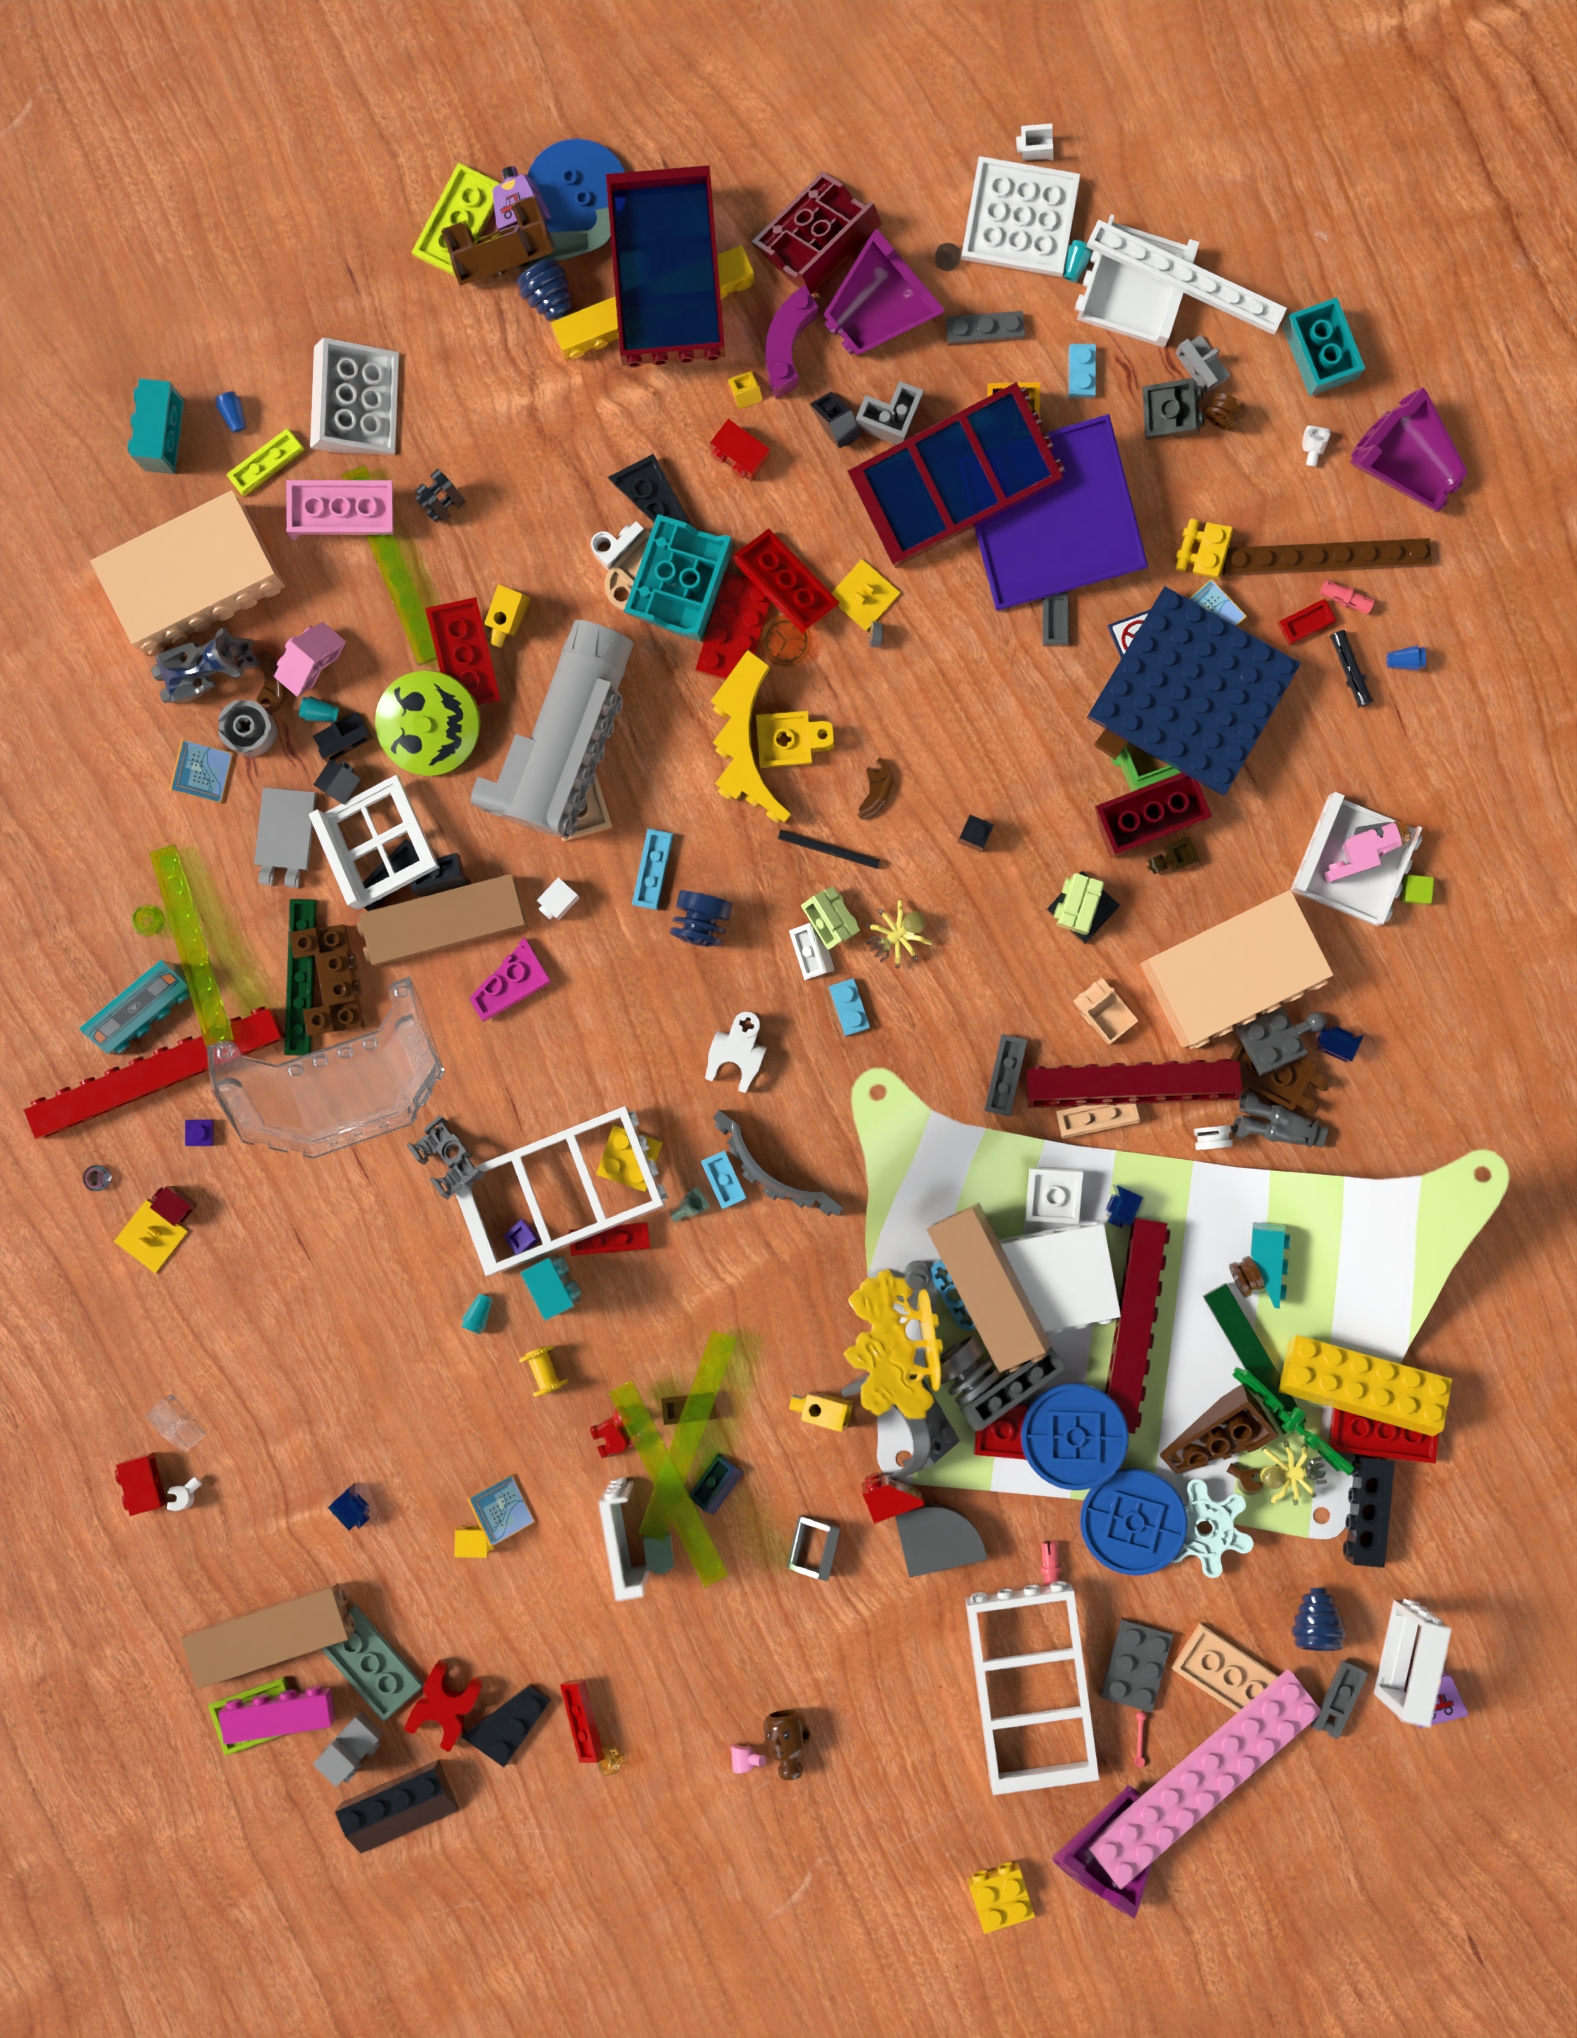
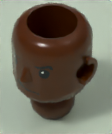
[763,1710,811,1781]

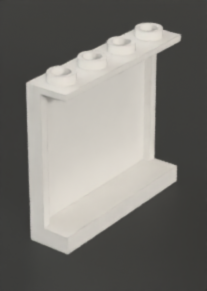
[1075,214,1199,348]
[1291,792,1422,926]
[998,1220,1121,1334]
[599,1478,650,1601]

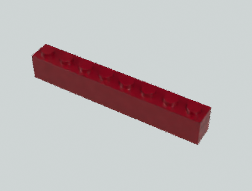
[1026,1059,1242,1108]
[1105,1217,1170,1434]

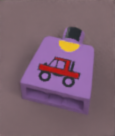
[492,166,551,231]
[1407,1670,1468,1728]

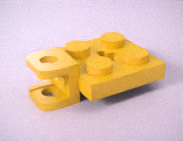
[756,711,834,768]

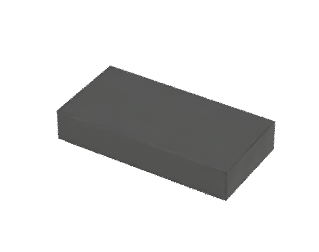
[1042,593,1069,646]

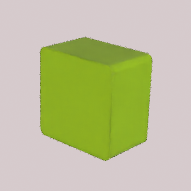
[1401,875,1434,905]

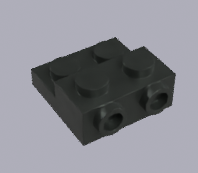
[1142,378,1205,440]

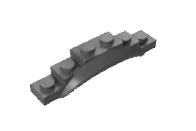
[713,1110,843,1216]

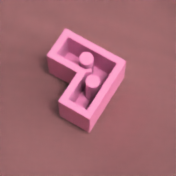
[274,622,346,697]

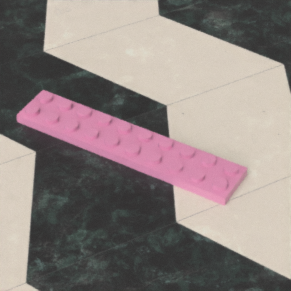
[1086,1669,1321,1889]

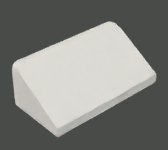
[789,923,835,980]

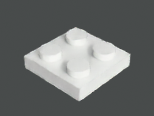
[1025,1167,1083,1224]

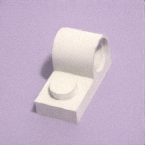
[591,522,644,571]

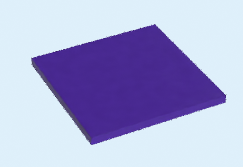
[957,414,1148,611]

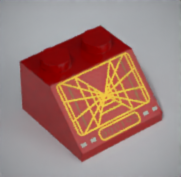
[861,1473,924,1524]

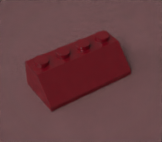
[1095,773,1212,858]

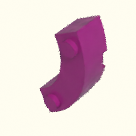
[766,285,818,399]

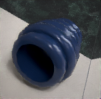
[516,258,573,322]
[1292,1588,1346,1651]

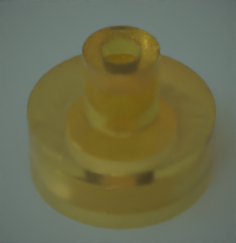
[598,1747,625,1776]

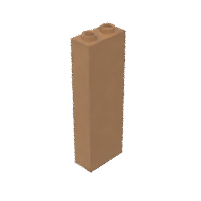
[357,874,527,967]
[926,1202,1051,1373]
[181,1583,355,1689]

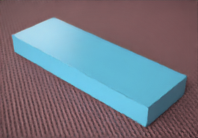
[632,828,674,911]

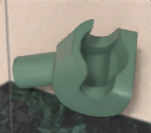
[670,1187,710,1222]

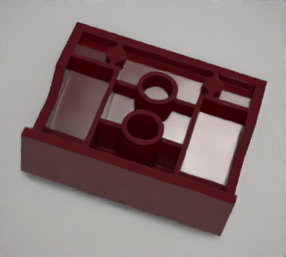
[752,171,882,295]

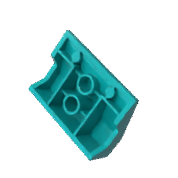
[624,514,734,642]

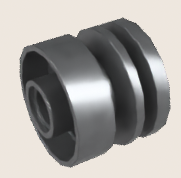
[939,1335,1002,1406]

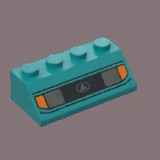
[79,960,195,1055]

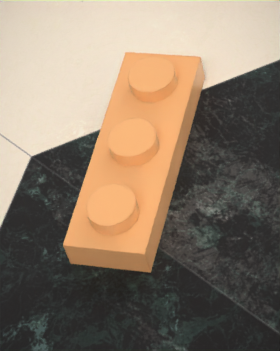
[1056,1104,1140,1139]

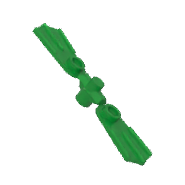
[1232,1367,1355,1476]

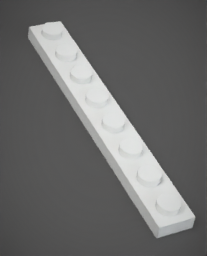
[1086,220,1287,335]

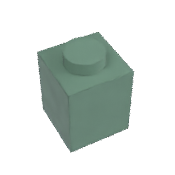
[643,1531,675,1574]

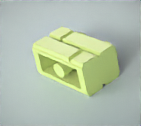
[1054,873,1104,935]
[801,886,860,950]

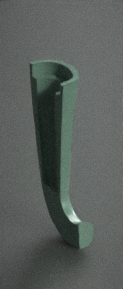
[515,208,611,271]

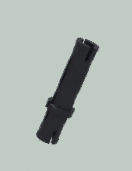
[1329,630,1374,708]

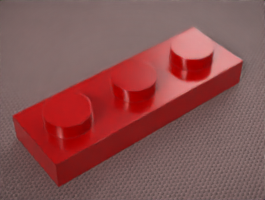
[569,1222,650,1256]
[560,1680,605,1763]

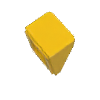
[728,371,762,409]

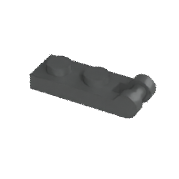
[1311,1659,1368,1739]

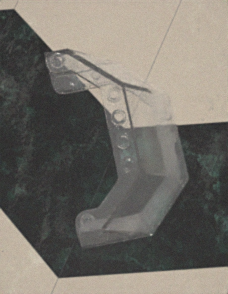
[207,977,445,1159]

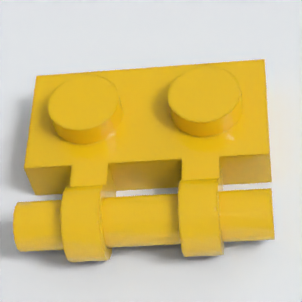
[1175,519,1233,580]

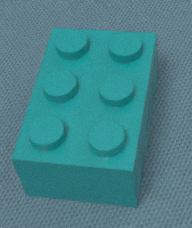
[1282,297,1365,397]
[128,378,184,474]
[520,1254,582,1321]

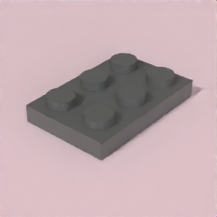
[1100,1618,1173,1713]

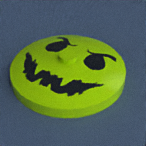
[375,670,481,776]

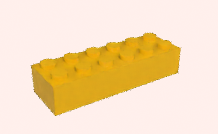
[1278,1335,1452,1436]

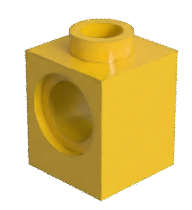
[454,1526,495,1558]

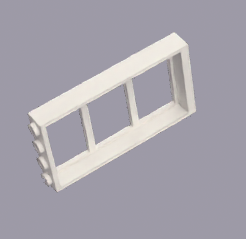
[455,1106,668,1276]
[965,1581,1099,1795]

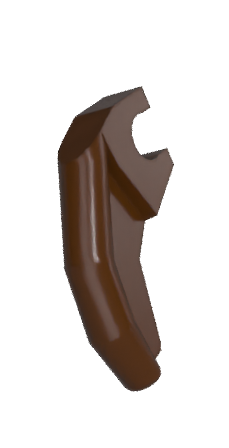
[256,651,287,715]
[858,757,894,820]

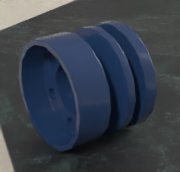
[669,890,733,947]

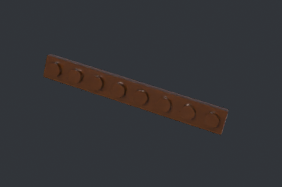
[1223,538,1432,576]

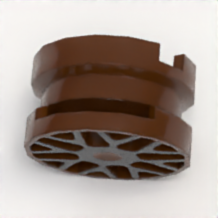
[1229,1256,1265,1298]

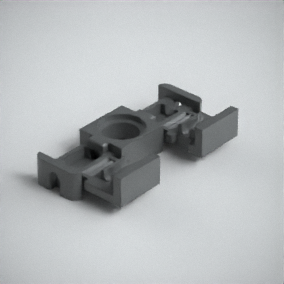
[406,1116,485,1200]

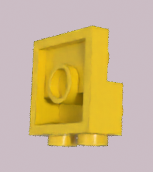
[967,1862,1035,1934]

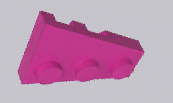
[469,937,551,1022]

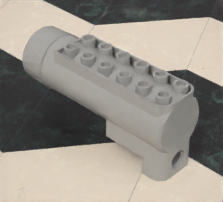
[471,620,634,839]

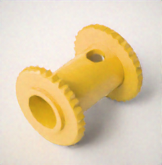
[519,1345,568,1397]

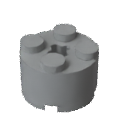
[218,700,278,758]

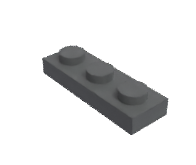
[945,311,1025,346]
[984,1034,1027,1117]

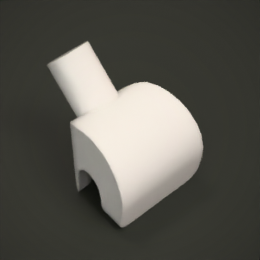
[1303,425,1331,467]
[167,1476,202,1511]

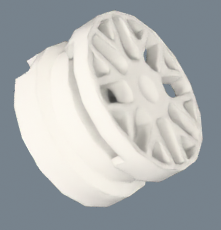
[1194,1125,1233,1150]

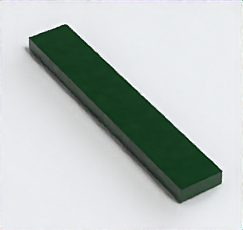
[284,899,318,1056]
[1202,1283,1307,1434]

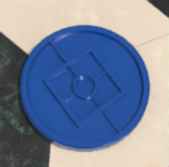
[527,139,628,232]
[1021,1382,1129,1490]
[1080,1468,1188,1575]

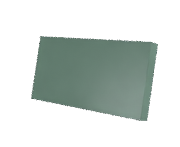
[321,1604,425,1722]

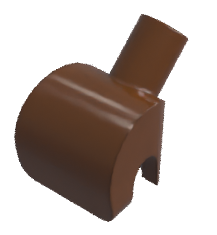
[1226,1462,1264,1495]

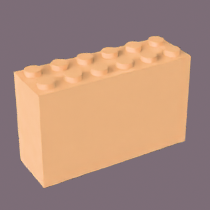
[90,490,286,656]
[1140,890,1333,1049]

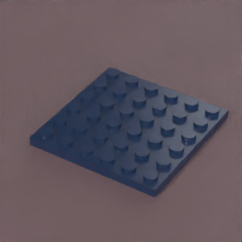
[1087,586,1301,796]

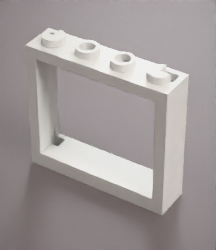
[1373,1599,1451,1727]

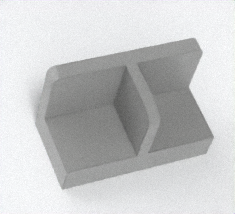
[1175,335,1230,394]

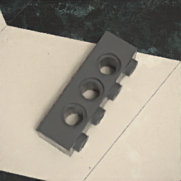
[960,1347,1066,1431]

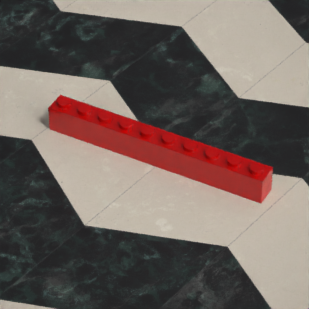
[23,1006,285,1139]

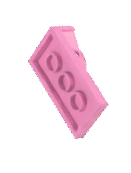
[286,480,394,540]

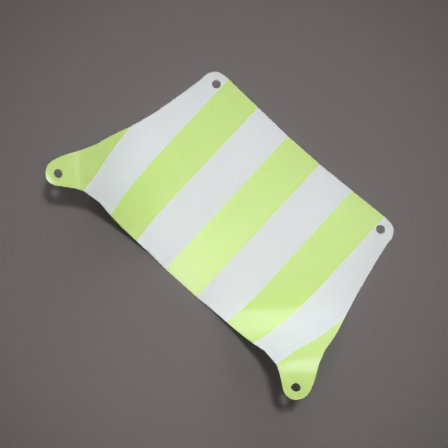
[851,1068,1509,1539]

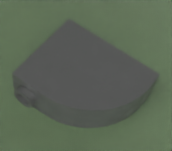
[895,1503,987,1578]

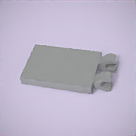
[254,787,317,888]

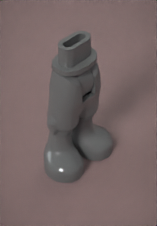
[1231,1089,1328,1148]

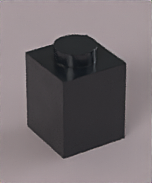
[313,759,361,805]
[957,814,994,853]

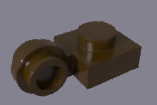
[1147,837,1199,875]

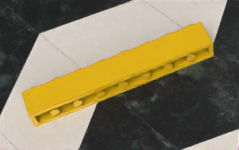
[551,245,754,360]

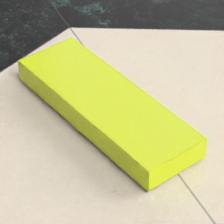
[226,428,305,497]

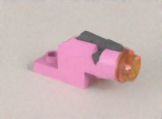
[1323,821,1411,883]

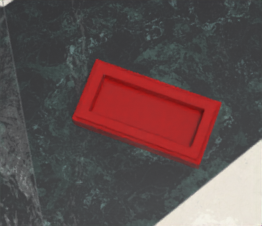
[1277,598,1337,646]

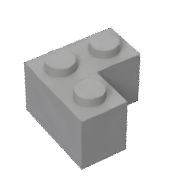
[856,381,923,445]
[313,1711,383,1787]

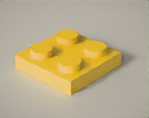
[596,1125,663,1192]

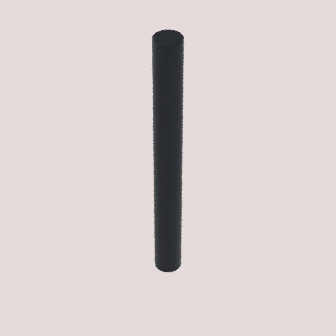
[778,829,880,869]

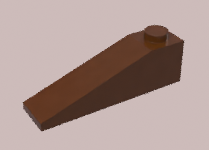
[1160,1383,1278,1474]

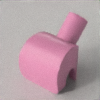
[731,1744,766,1773]

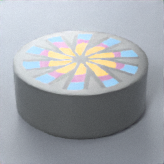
[869,621,883,648]

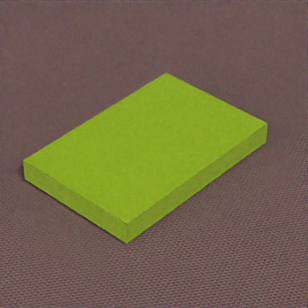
[208,1676,290,1756]

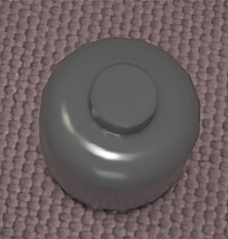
[904,1260,931,1290]

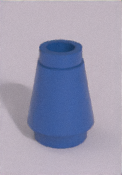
[215,391,247,433]
[1386,645,1426,671]

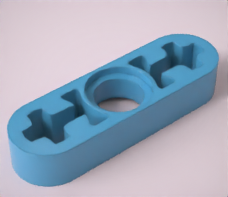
[930,1259,976,1331]

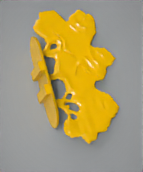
[843,1269,943,1419]

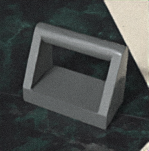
[786,1515,840,1581]

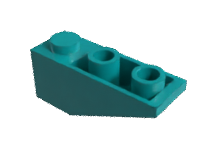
[1251,1222,1290,1309]

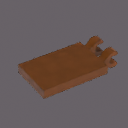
[1230,1040,1330,1114]

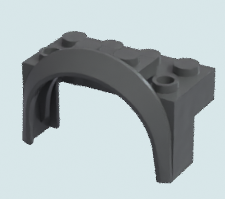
[841,1372,960,1482]

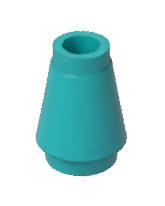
[1063,240,1092,283]
[299,696,339,722]
[461,1293,493,1335]

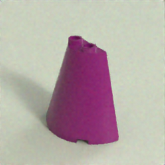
[824,229,945,355]
[1350,387,1468,512]
[1052,1785,1152,1919]

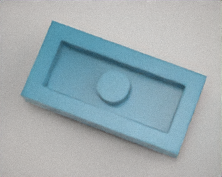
[1068,344,1096,398]
[829,978,870,1036]
[701,1150,746,1209]

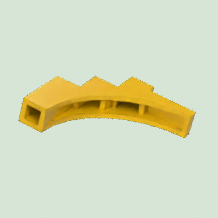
[710,650,792,823]

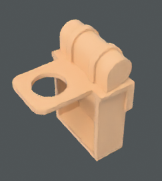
[1073,978,1138,1045]

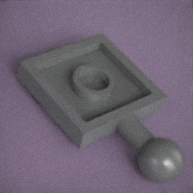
[1235,1008,1327,1076]

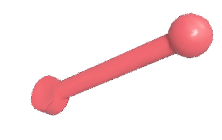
[1134,1711,1147,1768]

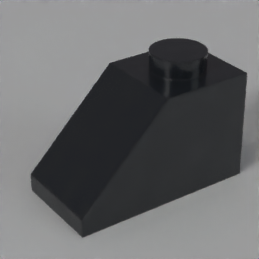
[809,391,862,449]

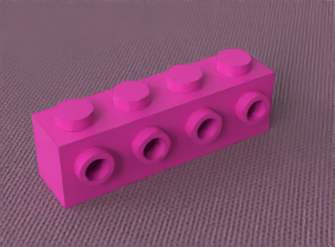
[218,1685,336,1745]

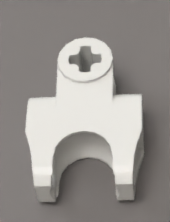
[705,1012,767,1093]

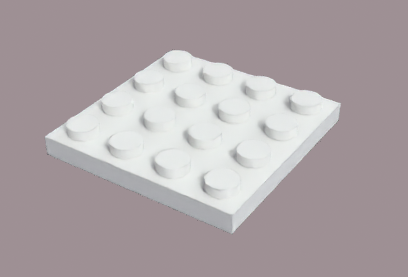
[961,156,1080,277]

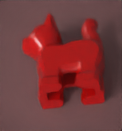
[590,1405,647,1458]

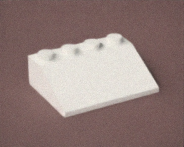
[310,337,399,455]

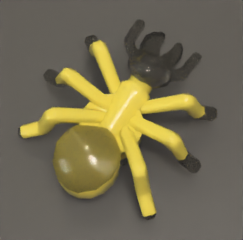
[865,899,933,969]
[1259,1440,1327,1506]

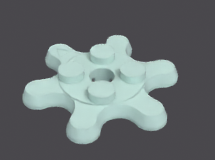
[1172,1479,1253,1578]

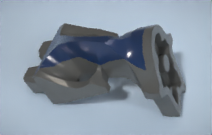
[151,627,259,703]

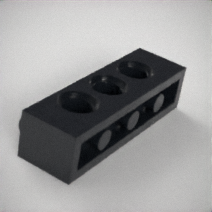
[1343,1454,1395,1568]

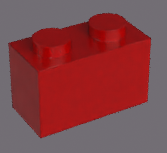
[710,418,770,481]
[115,1452,168,1516]

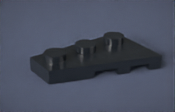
[608,453,689,524]
[461,1684,551,1768]

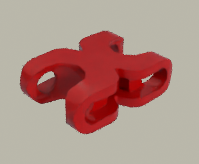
[404,1659,484,1752]

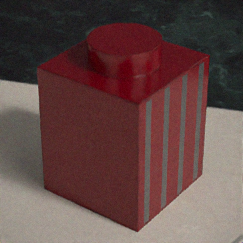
[149,1186,197,1227]

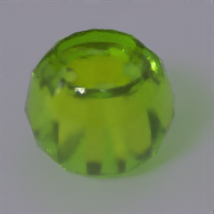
[131,904,165,937]

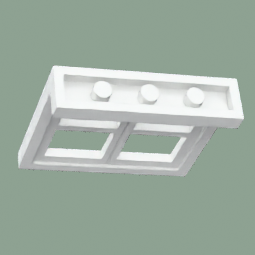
[309,775,440,910]

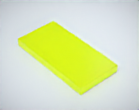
[412,163,501,277]

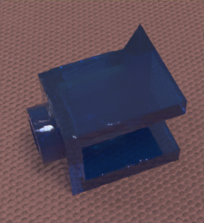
[1317,1026,1364,1063]
[1105,1184,1143,1228]
[327,1484,371,1531]

